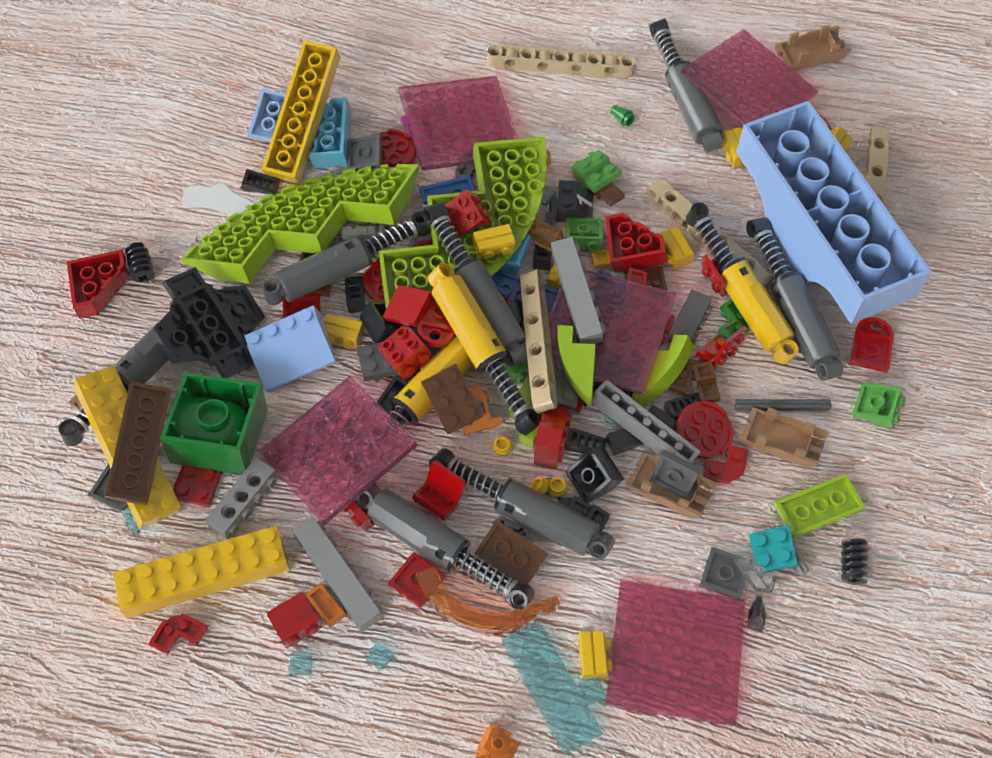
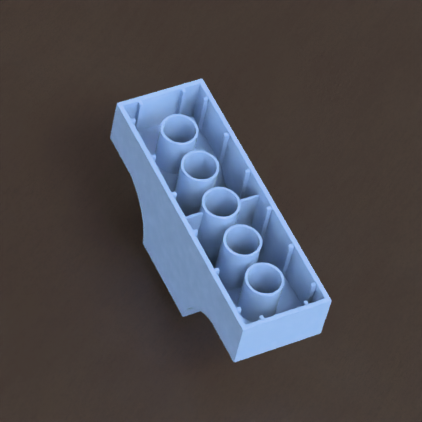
[736,101,932,324]

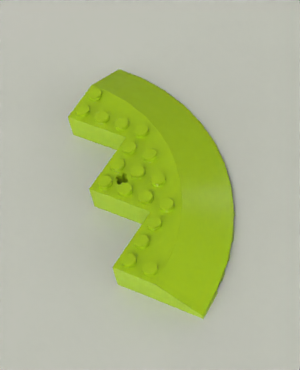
[379,136,547,309]
[181,164,419,284]

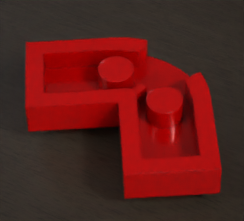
[703,445,748,484]
[148,614,208,655]

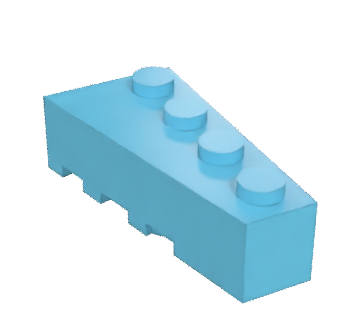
[309,98,352,169]

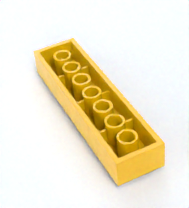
[262,40,341,184]
[73,365,181,529]
[113,526,290,619]

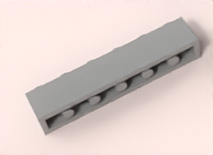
[551,237,606,344]
[592,379,701,464]
[292,516,383,633]

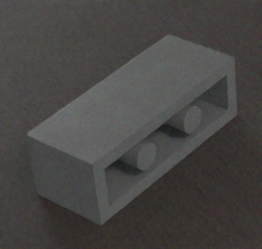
[667,289,713,345]

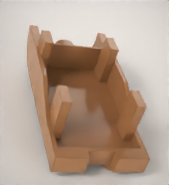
[775,25,852,72]
[739,407,829,467]
[625,452,716,518]

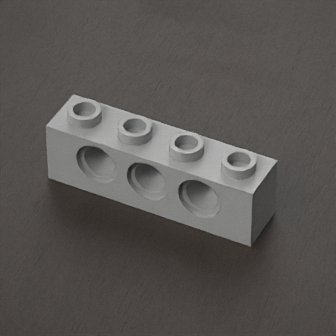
[205,458,278,539]

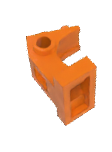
[462,386,503,436]
[476,723,520,758]

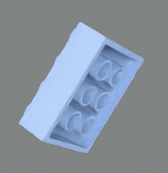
[247,88,328,151]
[245,306,336,392]

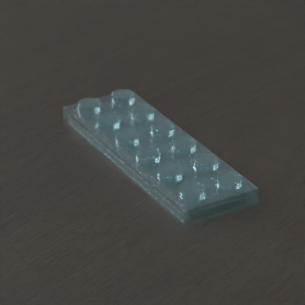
[501,620,603,756]

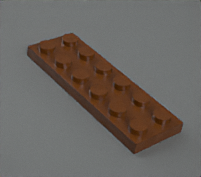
[105,381,171,506]

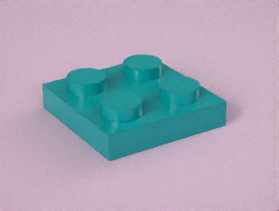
[749,525,799,575]

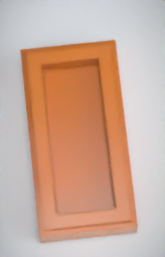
[305,583,347,628]

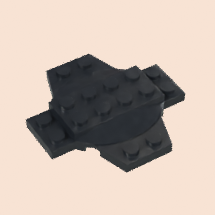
[151,267,265,379]

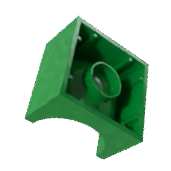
[160,372,268,474]

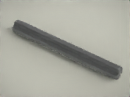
[734,399,832,411]

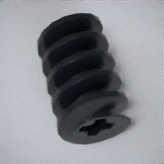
[125,242,155,283]
[841,539,868,585]

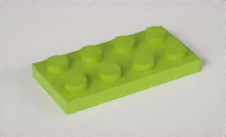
[773,473,866,539]

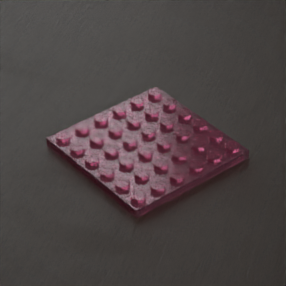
[681,29,818,126]
[398,76,518,171]
[548,270,677,395]
[259,376,418,526]
[605,580,745,727]

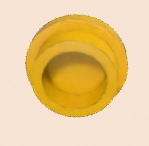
[493,436,512,456]
[530,477,549,495]
[548,477,567,497]

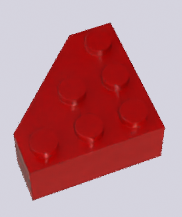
[605,213,668,273]
[67,249,130,319]
[534,405,572,469]

